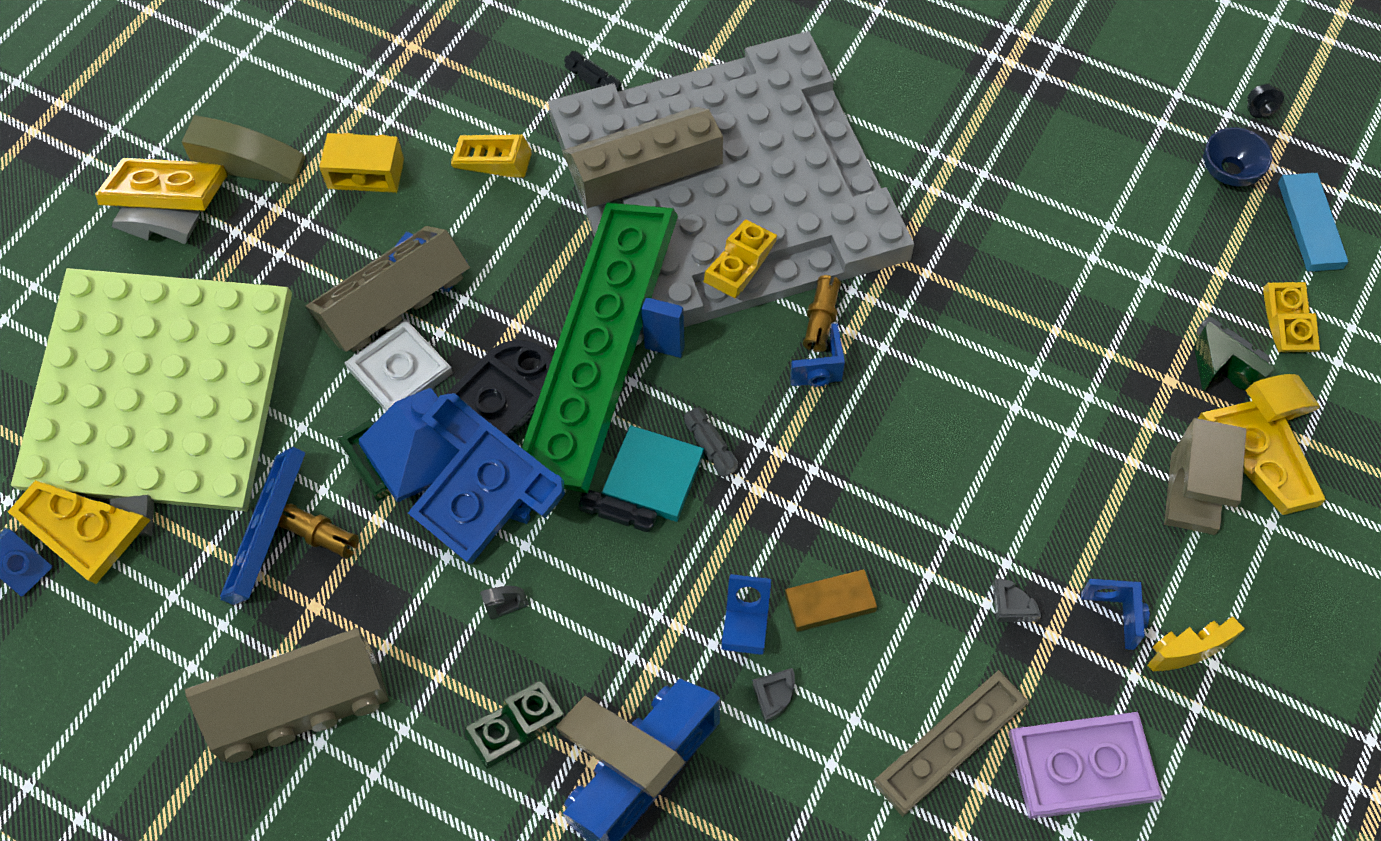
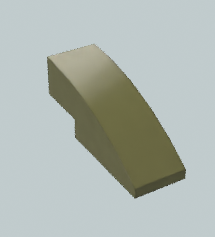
[182,115,305,185]

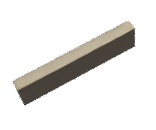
[873,670,1029,817]
[556,696,685,798]

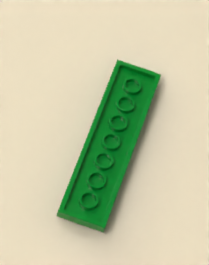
[521,203,678,493]

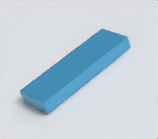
[1278,173,1348,272]

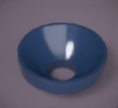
[1203,127,1272,186]

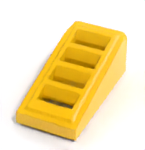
[451,135,532,178]

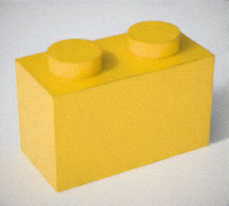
[319,133,404,193]

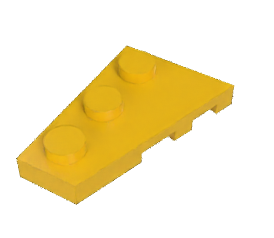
[1198,401,1326,515]
[8,480,150,584]

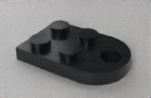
[446,340,552,438]

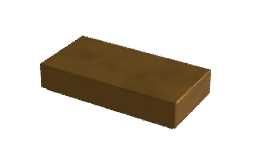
[785,569,877,632]

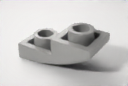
[112,206,200,244]

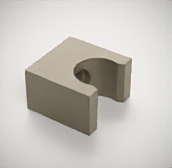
[1164,418,1246,535]

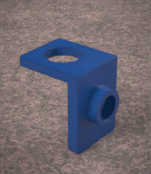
[790,323,845,387]
[0,528,52,596]
[721,574,771,655]
[1081,579,1149,650]

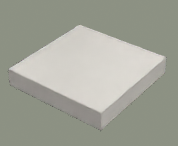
[344,319,453,411]

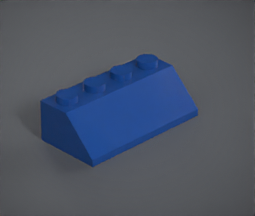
[563,678,720,841]

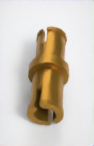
[803,275,841,352]
[278,503,359,559]

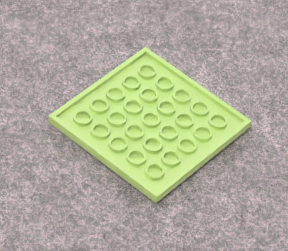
[11,268,292,512]

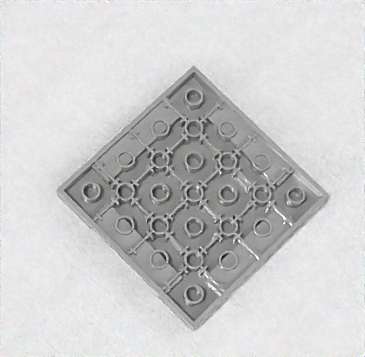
[548,31,914,339]

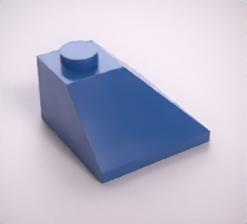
[358,387,459,502]

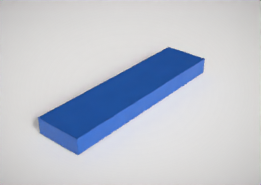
[220,447,305,605]

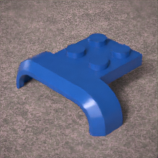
[408,393,565,564]

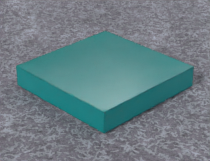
[602,425,704,522]

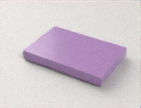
[1008,712,1162,819]

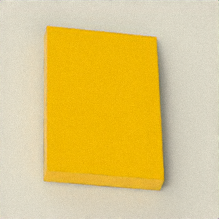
[95,158,227,211]

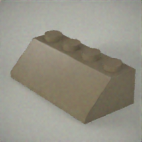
[562,107,723,209]
[305,226,470,352]
[185,627,389,763]

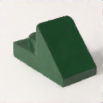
[1194,322,1275,392]

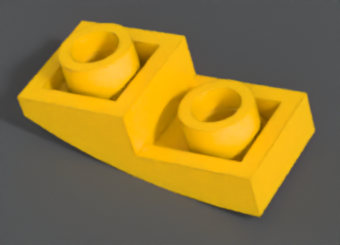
[703,219,777,299]
[1263,282,1320,352]
[1246,374,1321,423]
[1148,616,1245,671]

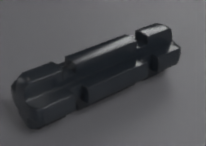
[564,51,622,91]
[578,490,657,532]

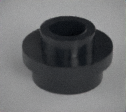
[1247,84,1284,118]

